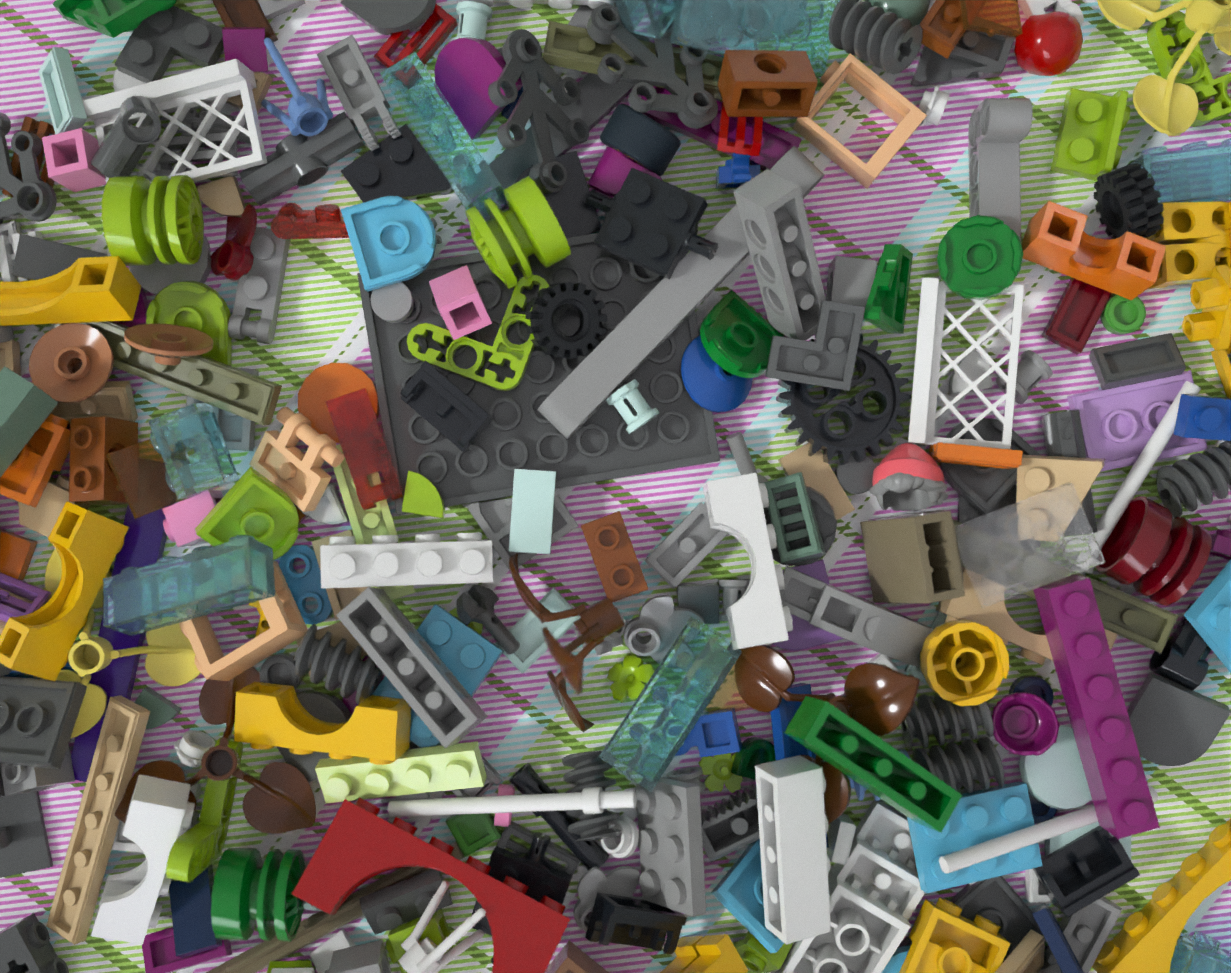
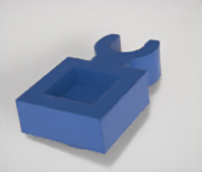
[666,708,742,758]

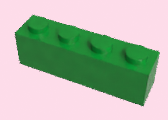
[784,696,962,833]

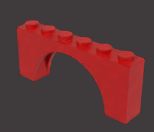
[292,797,570,973]

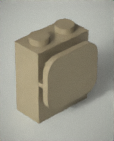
[860,510,965,604]

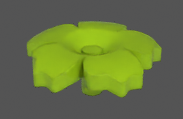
[607,654,656,703]
[698,752,743,793]

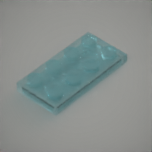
[670,0,840,77]

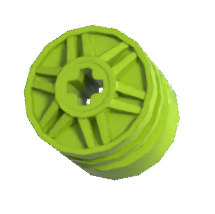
[102,175,204,266]
[465,176,571,289]

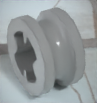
[666,766,706,792]

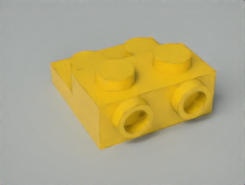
[899,897,1011,973]

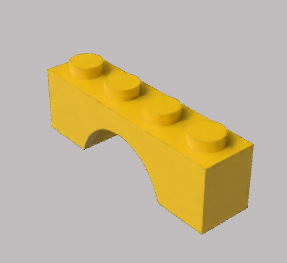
[0,501,129,682]
[234,682,411,765]

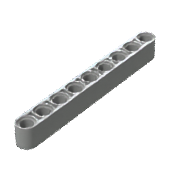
[538,146,824,439]

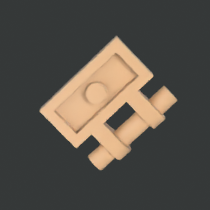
[249,407,344,512]

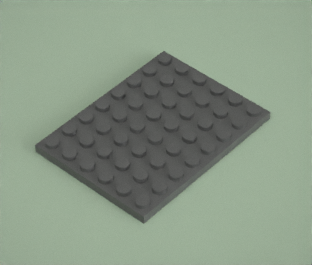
[357,233,720,515]

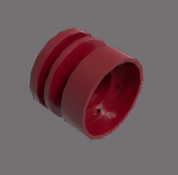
[1095,496,1212,606]

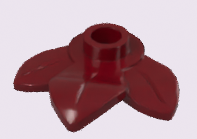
[210,204,257,281]

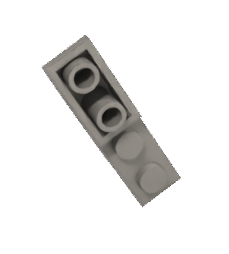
[779,566,934,668]

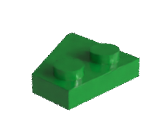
[863,244,913,334]

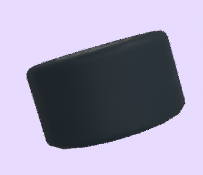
[600,104,681,176]

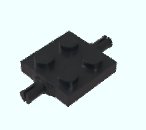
[586,168,718,279]
[471,832,573,964]

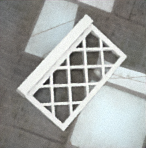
[83,59,267,183]
[908,278,1024,449]

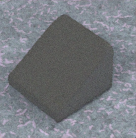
[676,583,720,624]

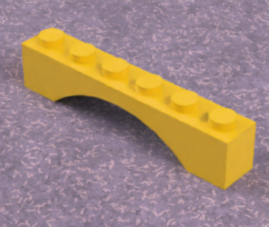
[0,256,142,326]
[1092,818,1231,973]

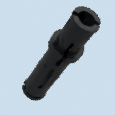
[509,763,609,871]

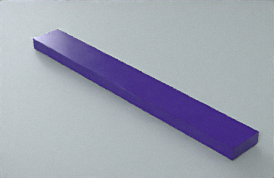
[71,458,182,782]

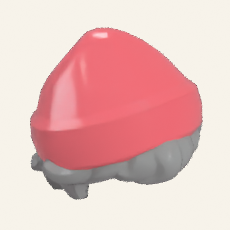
[869,443,948,511]

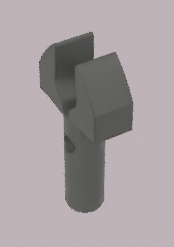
[456,584,520,655]

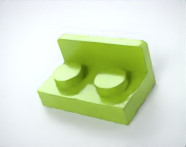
[1050,88,1130,181]

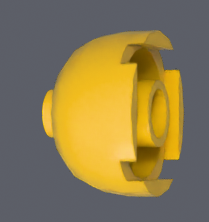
[920,620,1009,706]

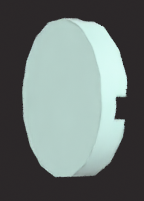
[1019,725,1092,810]

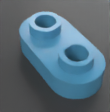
[279,544,333,625]

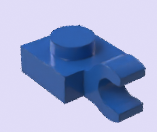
[716,153,760,189]

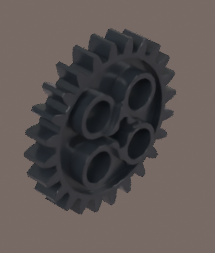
[776,333,911,465]

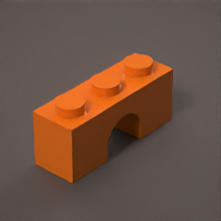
[1021,201,1166,301]

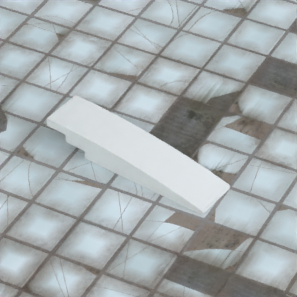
[771,800,926,973]

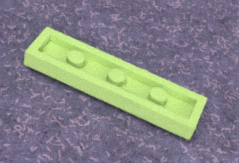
[333,436,415,600]
[315,741,487,803]

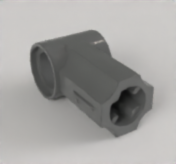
[91,96,161,178]

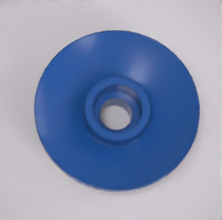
[681,335,753,412]

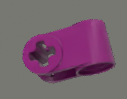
[587,147,663,198]

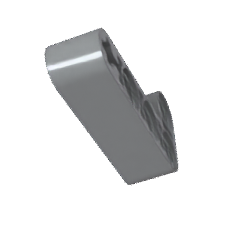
[968,98,1033,242]

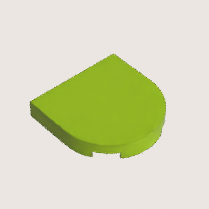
[146,281,232,366]
[195,467,299,563]

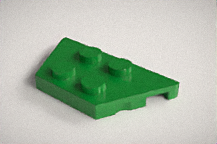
[53,0,177,38]

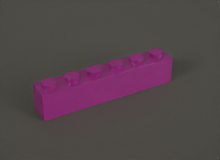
[1032,574,1160,839]

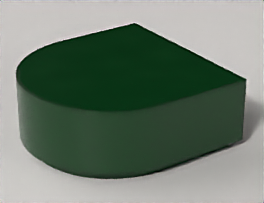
[731,737,776,780]

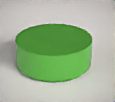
[1100,295,1146,335]

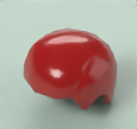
[1014,11,1083,76]

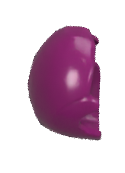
[991,692,1060,756]

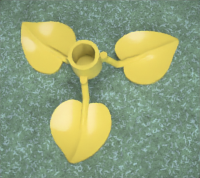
[1097,0,1231,136]
[43,549,201,739]

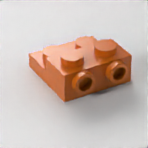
[0,414,70,508]

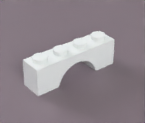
[703,473,793,650]
[91,774,195,944]

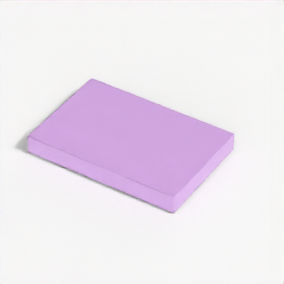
[1067,370,1208,472]

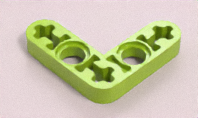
[1147,11,1231,127]
[407,275,549,391]
[166,737,243,882]

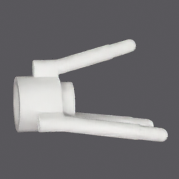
[398,880,486,973]

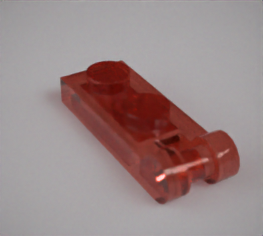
[271,203,349,239]
[326,388,404,511]

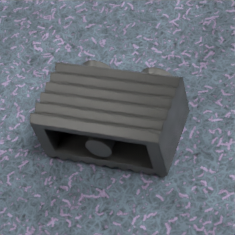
[701,784,760,862]

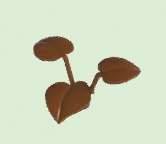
[509,553,625,732]
[735,645,919,826]
[115,666,316,834]

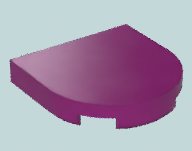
[434,37,523,140]

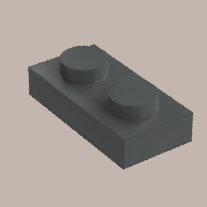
[359,869,453,935]

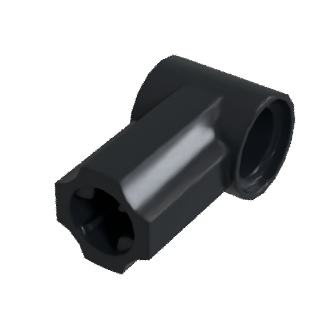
[1149,603,1211,690]

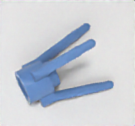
[261,38,333,136]

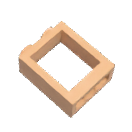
[792,53,927,189]
[175,556,308,681]

